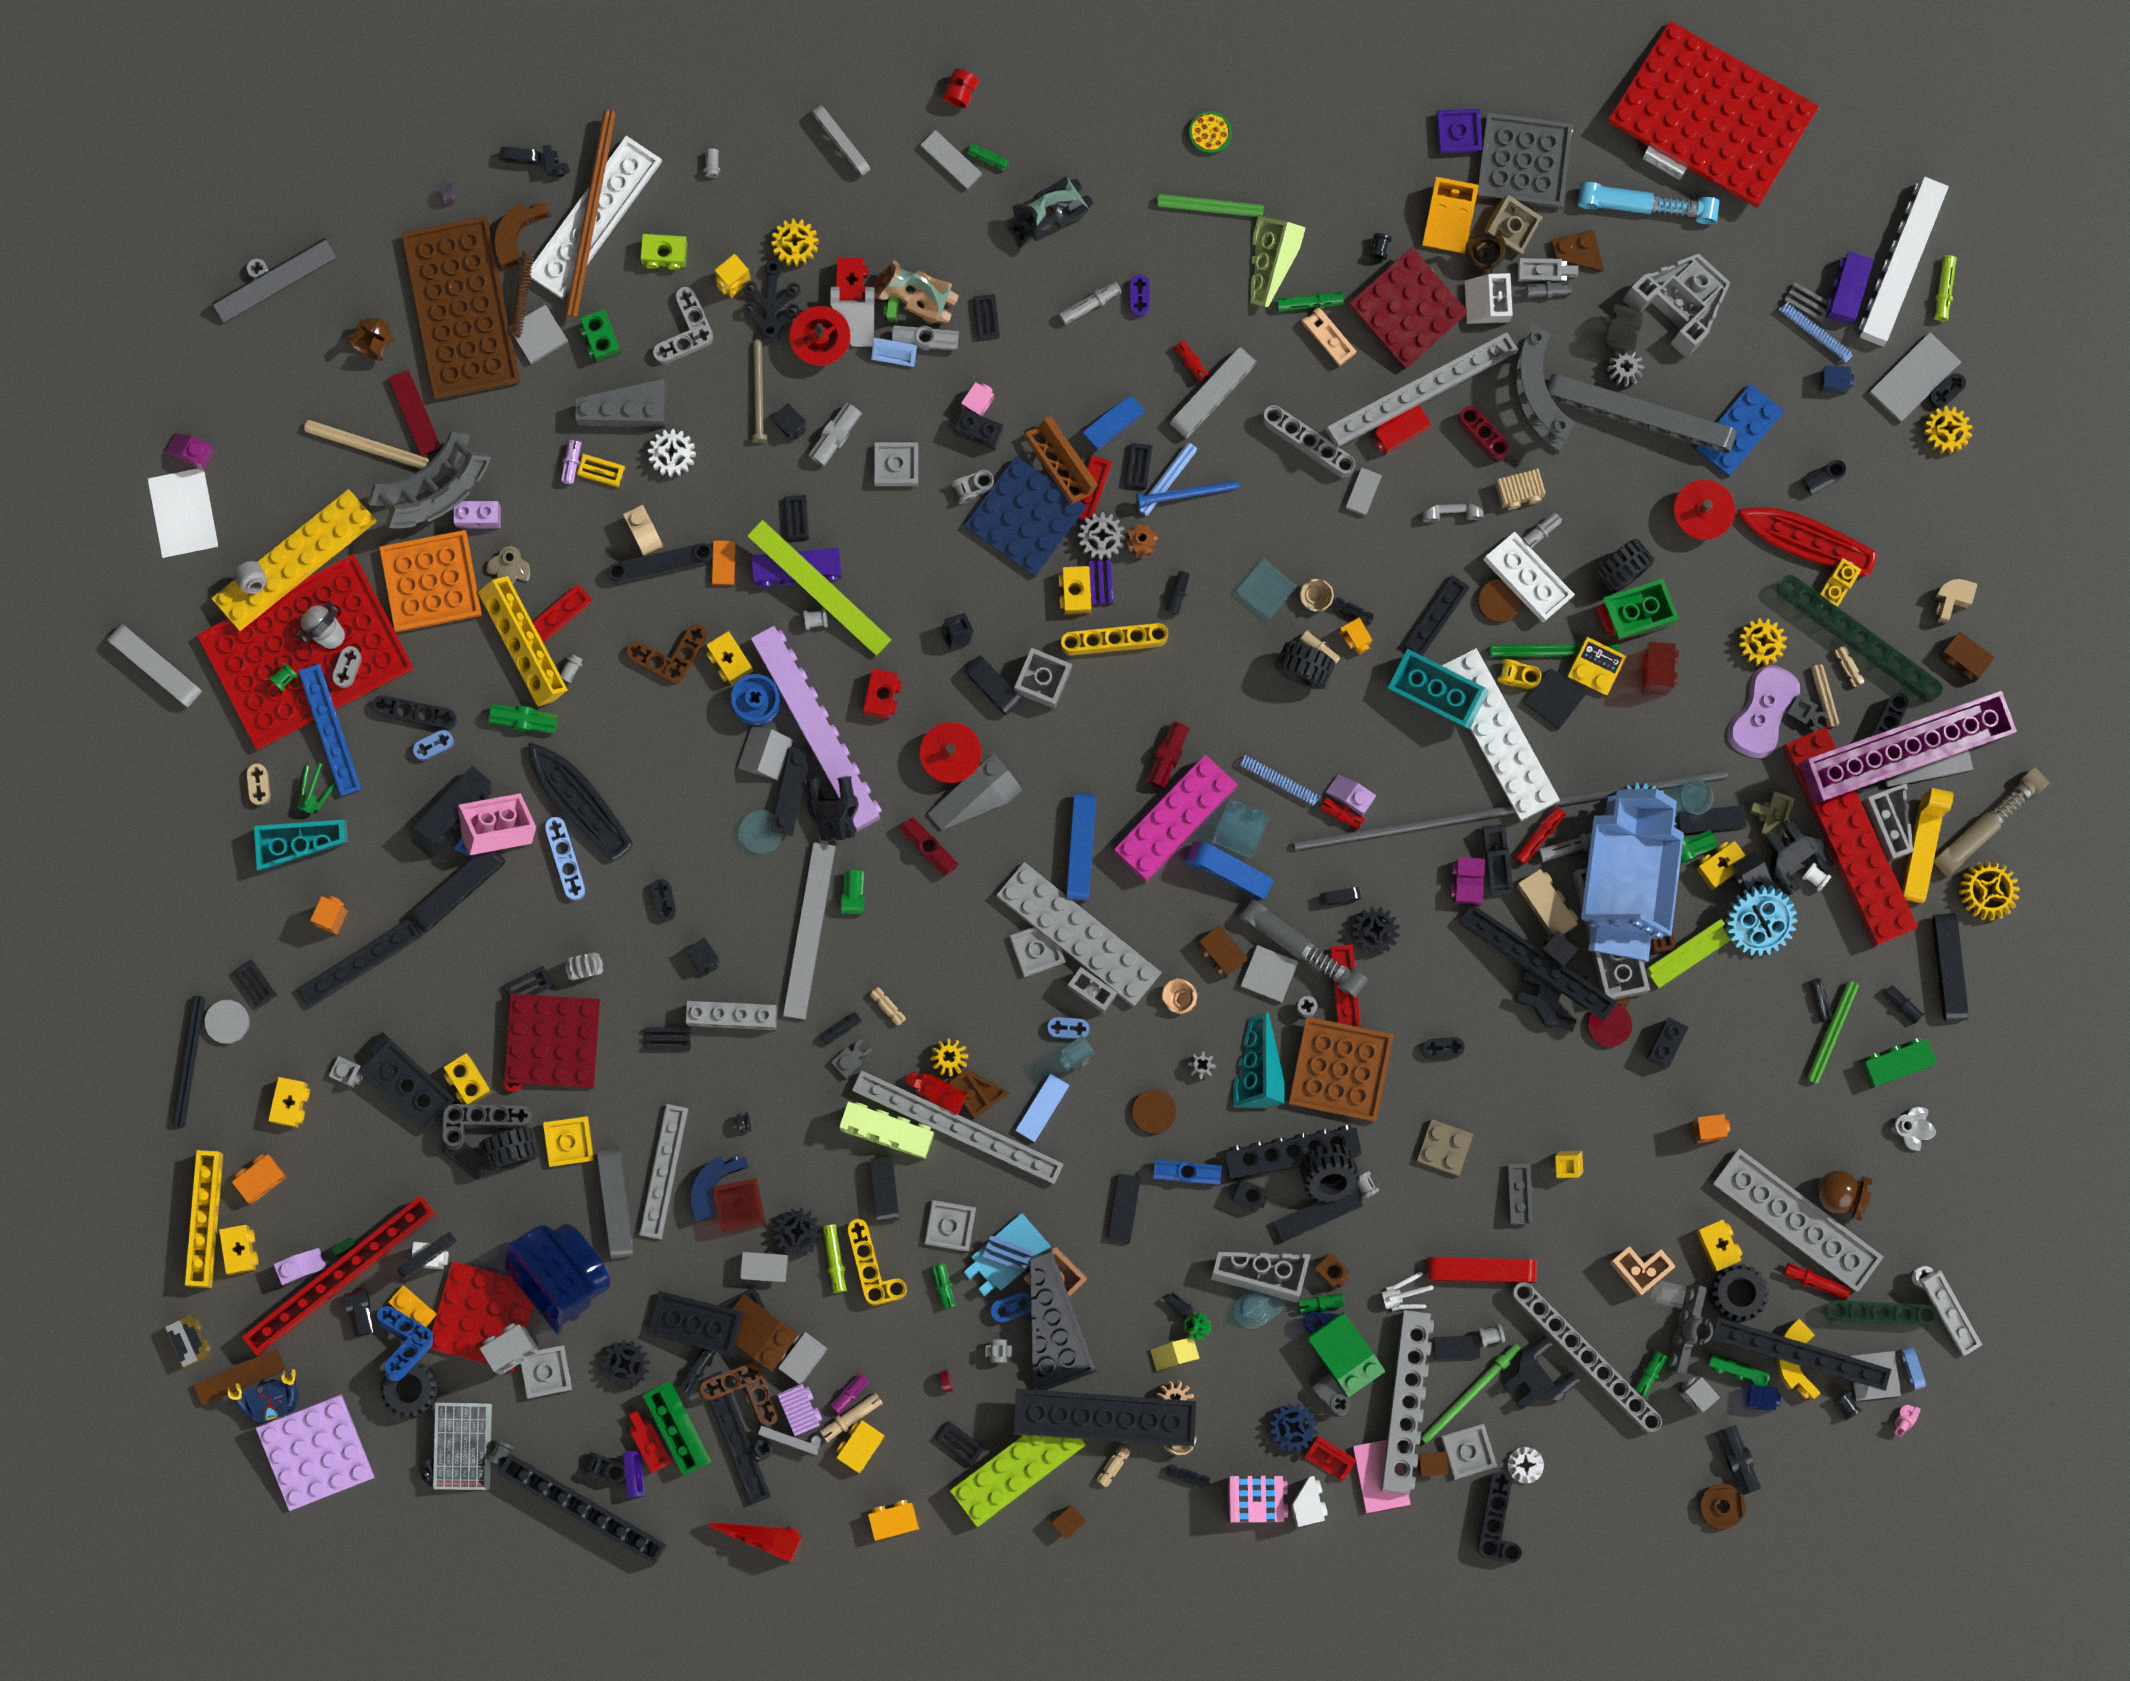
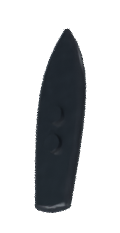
[528,743,633,861]

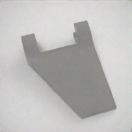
[831,287,874,347]

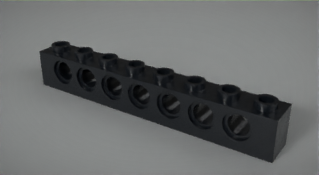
[498,1454,668,1565]

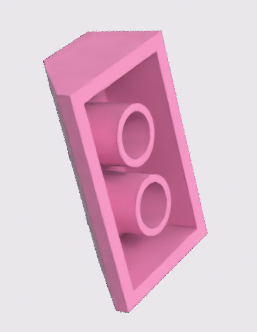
[458,793,536,855]

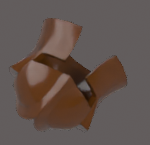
[345,318,394,361]

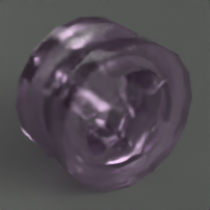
[441,183,456,205]

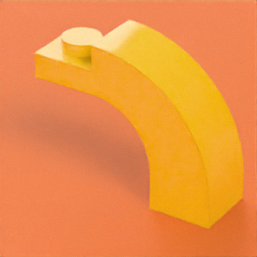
[1776,1319,1820,1400]

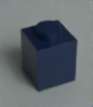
[1821,365,1854,394]

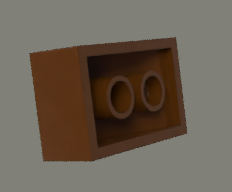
[733,1294,799,1371]

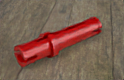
[1514,806,1566,865]
[1783,1262,1851,1302]

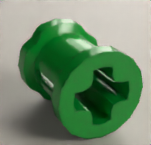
[269,662,298,691]

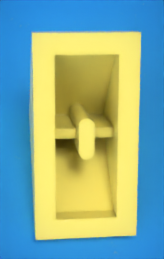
[1150,1338,1200,1372]

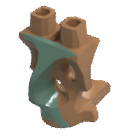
[874,260,959,325]

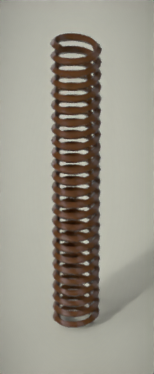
[510,250,535,337]

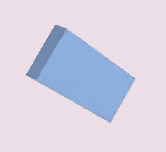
[871,338,917,367]

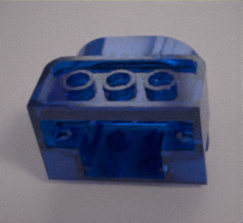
[504,1224,610,1335]

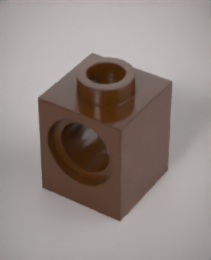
[1314,1253,1349,1289]

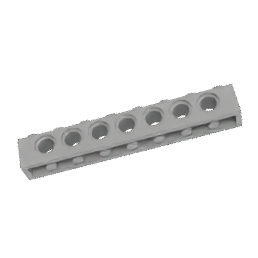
[1381,1310,1434,1495]

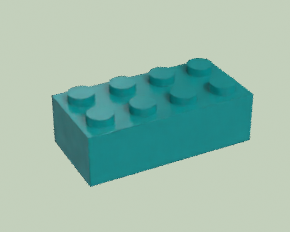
[1388,649,1489,729]

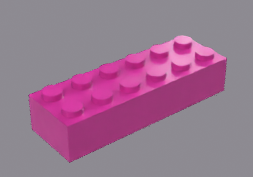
[1114,754,1238,883]

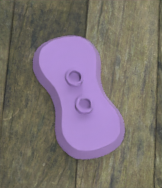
[1727,665,1800,758]

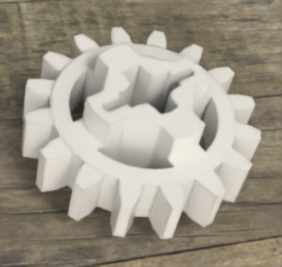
[648,429,696,477]

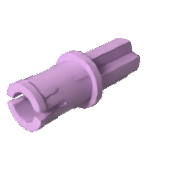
[561,440,582,484]

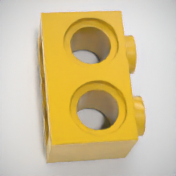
[715,254,751,298]
[444,1053,492,1105]

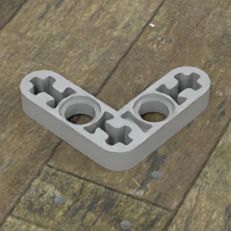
[653,287,713,364]

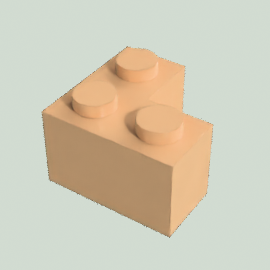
[1609,1246,1676,1297]

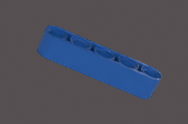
[1067,793,1096,901]

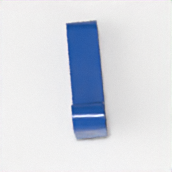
[1184,841,1274,901]

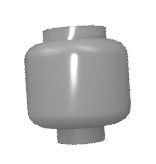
[235,561,267,594]

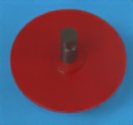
[1674,480,1735,540]
[920,722,982,783]

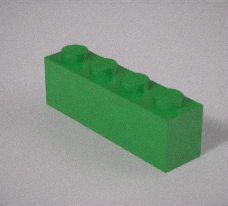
[643,1382,712,1476]

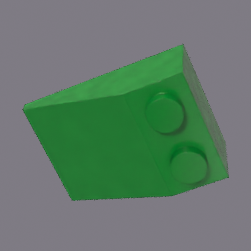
[1602,578,1679,639]
[1307,1312,1385,1397]

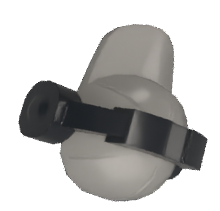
[296,601,345,649]

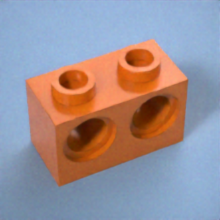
[1692,1114,1730,1144]

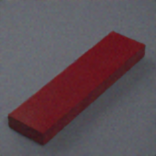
[388,369,442,457]

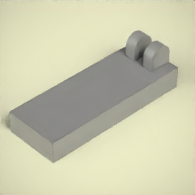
[758,1426,821,1455]

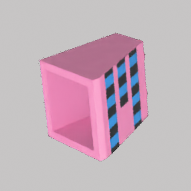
[1228,1476,1288,1523]

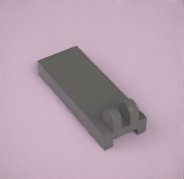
[1507,1163,1533,1226]

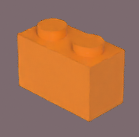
[310,895,348,935]
[232,1154,287,1205]

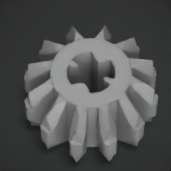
[1607,350,1644,387]
[565,952,603,980]

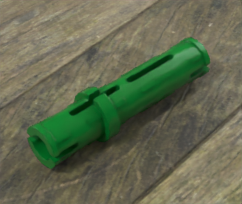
[1277,291,1344,312]

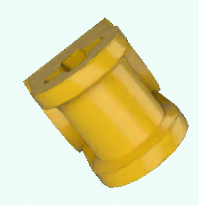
[1497,659,1541,690]

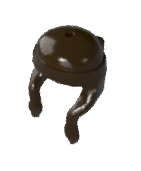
[1466,230,1506,275]

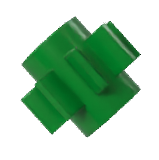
[1183,1313,1211,1341]

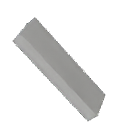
[921,130,982,190]

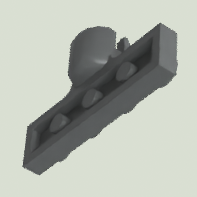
[1667,1285,1713,1375]

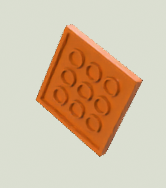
[380,530,482,633]

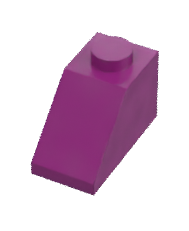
[165,433,215,471]

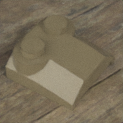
[1485,195,1543,255]

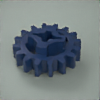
[1269,1403,1318,1452]

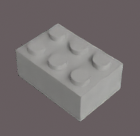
[480,1324,540,1375]

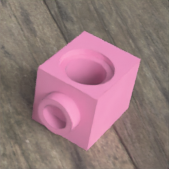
[961,382,994,416]

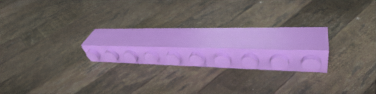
[751,626,882,832]

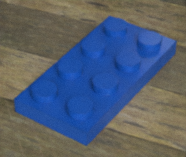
[1695,384,1784,477]

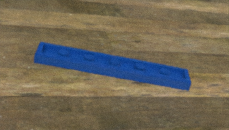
[299,664,362,796]

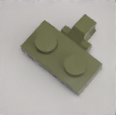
[1749,791,1795,840]

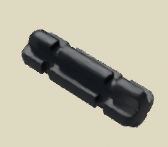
[1332,597,1374,625]
[1810,978,1833,1021]
[820,1012,861,1045]
[1166,1464,1210,1489]

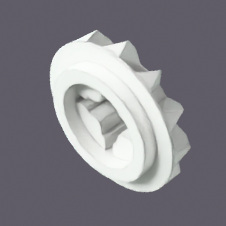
[1508,1447,1544,1483]

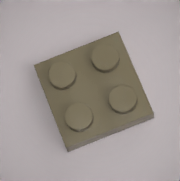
[1417,1119,1473,1177]

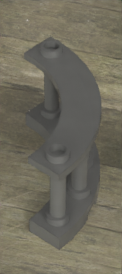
[1516,324,1576,453]
[368,431,491,528]

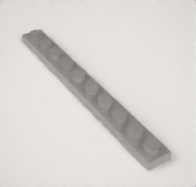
[1326,332,1518,448]
[852,1070,1064,1185]

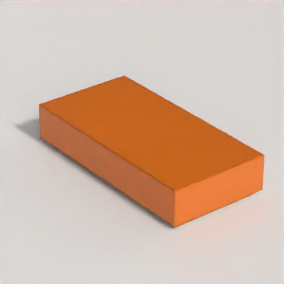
[712,541,736,585]

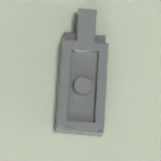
[1518,258,1578,282]

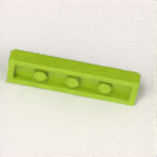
[1646,919,1731,989]

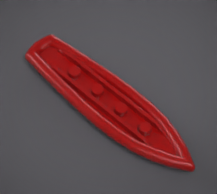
[1737,507,1877,577]

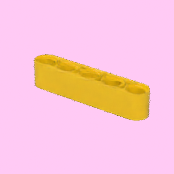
[1061,623,1168,656]

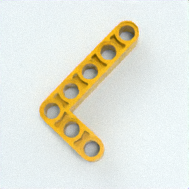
[1902,788,1954,904]

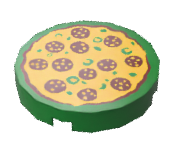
[1189,111,1232,154]

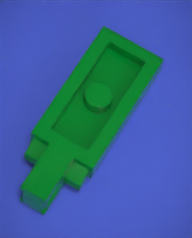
[1707,1353,1770,1387]

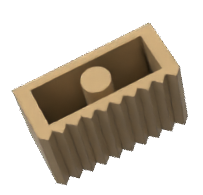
[1495,469,1546,510]

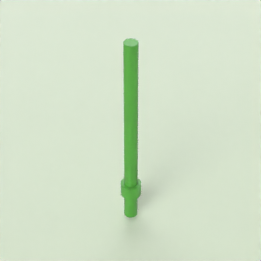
[1420,1343,1521,1444]

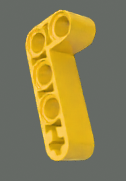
[848,1219,907,1306]

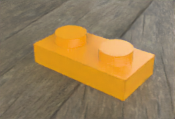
[389,1285,437,1327]

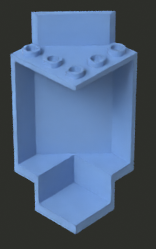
[1581,789,1684,962]

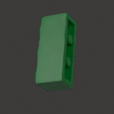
[1862,1038,1937,1089]

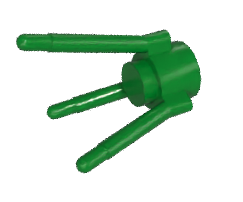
[297,763,336,814]

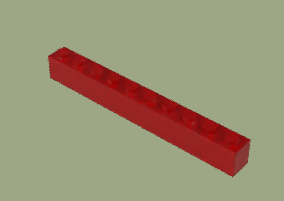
[242,1195,438,1356]

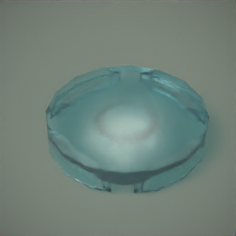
[739,810,783,854]

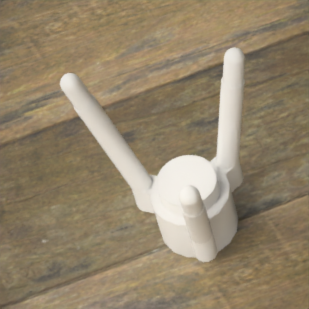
[1382,1272,1433,1312]

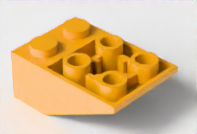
[1422,177,1479,254]

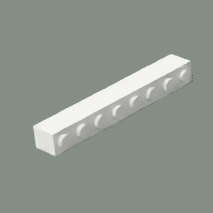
[1858,177,1949,347]

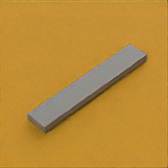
[639,1104,688,1240]

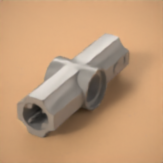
[892,326,959,351]
[809,402,862,466]

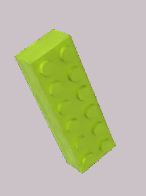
[950,1435,1086,1528]

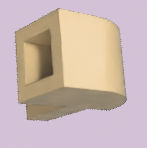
[623,505,664,556]
[1934,579,1977,624]

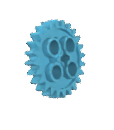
[1725,885,1798,956]

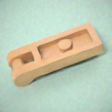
[1301,307,1357,367]

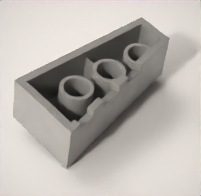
[1211,1252,1311,1303]

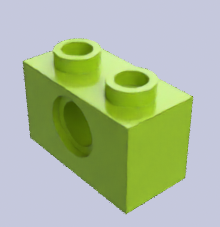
[641,234,688,270]

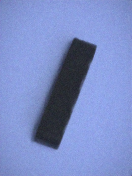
[1856,692,1909,793]
[410,850,506,933]
[1932,913,1968,1022]

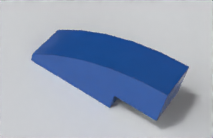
[1083,396,1146,452]

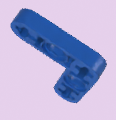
[377,1306,433,1381]

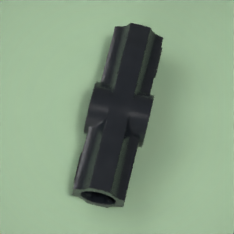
[1718,1425,1761,1495]

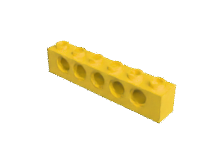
[478,576,568,706]
[185,1150,223,1288]

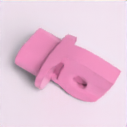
[1895,1405,1921,1437]

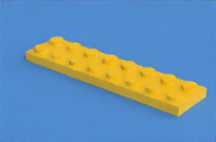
[212,489,377,631]

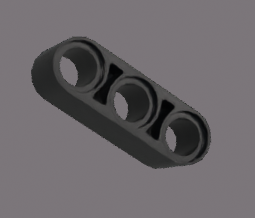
[963,655,1023,716]
[870,1156,900,1223]

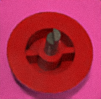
[790,306,851,366]

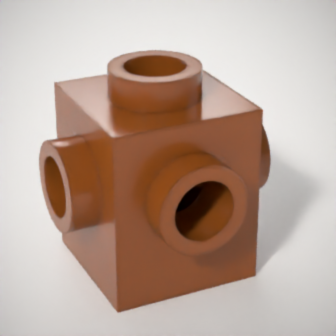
[1125,524,1158,558]

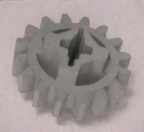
[1078,512,1126,560]

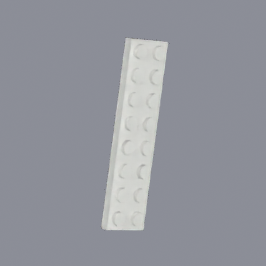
[526,136,662,299]
[1442,648,1560,822]

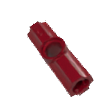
[1147,721,1190,789]
[899,817,959,877]

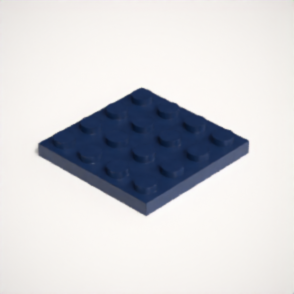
[965,456,1087,578]

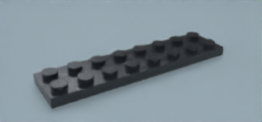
[1013,1388,1197,1447]

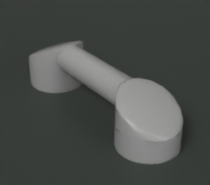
[1422,503,1483,522]

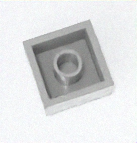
[1014,648,1072,709]

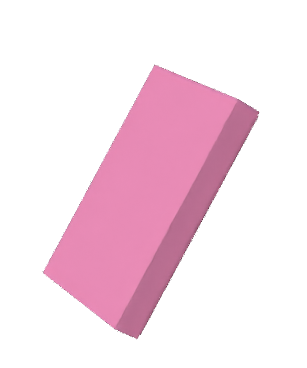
[1353,1440,1411,1513]

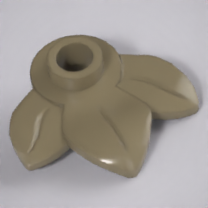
[487,546,530,584]

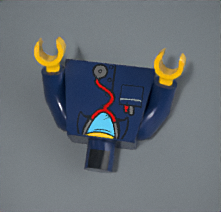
[227,1369,299,1425]

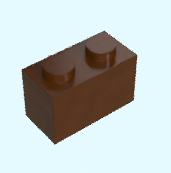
[1940,631,1995,682]
[1198,925,1248,978]

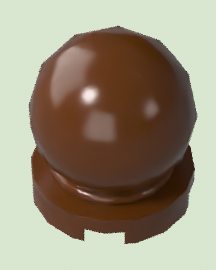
[1817,1170,1873,1221]

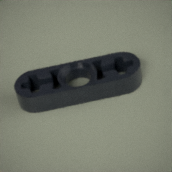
[397,1232,457,1280]

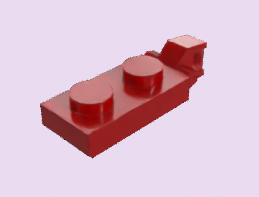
[905,1071,967,1115]
[629,1411,672,1473]

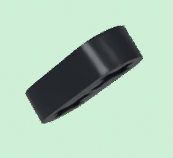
[499,147,541,166]
[1929,373,1966,409]
[651,879,676,921]
[1319,887,1363,906]
[1422,1037,1465,1060]

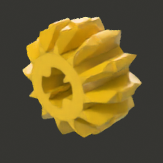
[930,1038,968,1077]

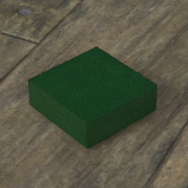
[332,1237,357,1257]

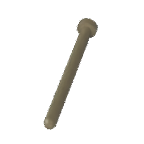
[752,339,767,443]

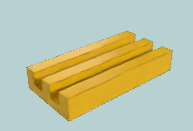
[577,454,625,488]

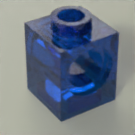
[1746,1385,1781,1411]

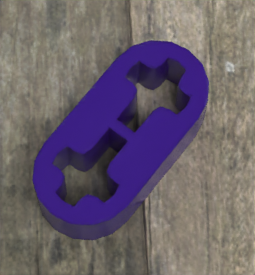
[1130,275,1150,317]

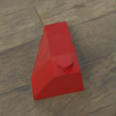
[708,1522,803,1562]

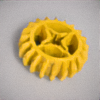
[1959,861,2020,921]

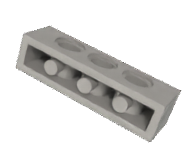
[686,1001,778,1030]

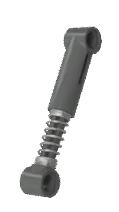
[1238,898,1368,998]

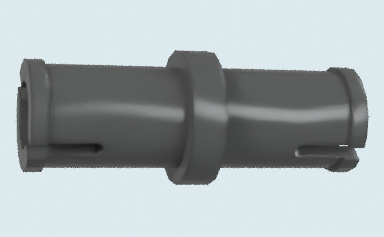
[1526,281,1571,299]

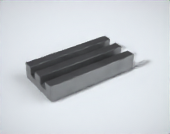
[1784,282,1828,323]

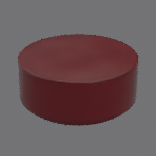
[939,1369,954,1393]

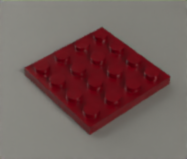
[1348,246,1467,370]
[505,994,600,1088]

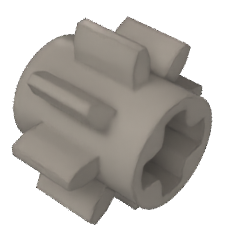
[1188,1051,1216,1080]
[985,1340,1012,1363]

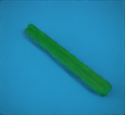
[1490,644,1621,657]

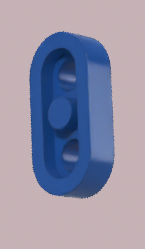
[991,1292,1031,1323]

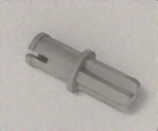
[1522,513,1562,549]

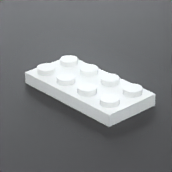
[1483,532,1575,623]

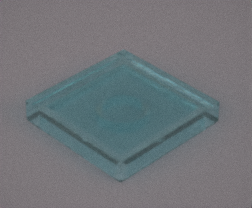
[1236,559,1297,620]

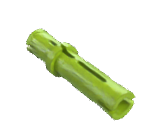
[1934,255,1957,321]
[822,1224,847,1293]

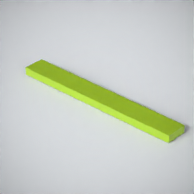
[748,520,892,656]

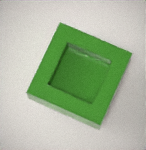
[884,296,900,323]

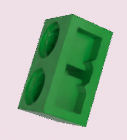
[579,309,621,363]

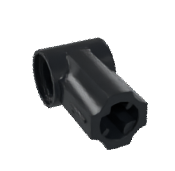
[1802,459,1846,496]
[344,1289,374,1337]

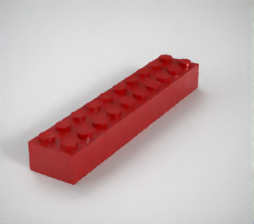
[1782,727,1918,948]

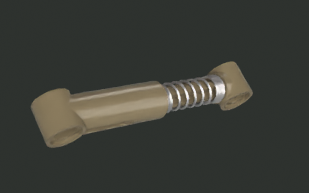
[1933,767,2050,878]

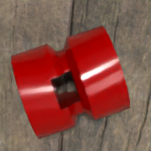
[942,68,980,109]

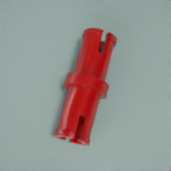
[1174,340,1210,383]
[1320,797,1365,830]

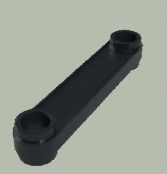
[608,543,713,583]

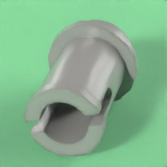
[703,149,720,178]
[560,654,583,683]

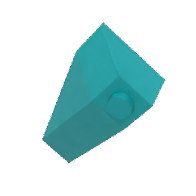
[1233,1013,1284,1108]

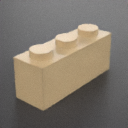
[1516,869,1578,935]

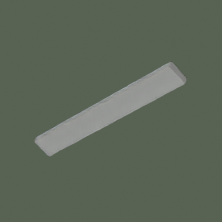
[783,843,836,1020]

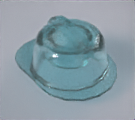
[1234,1290,1285,1329]

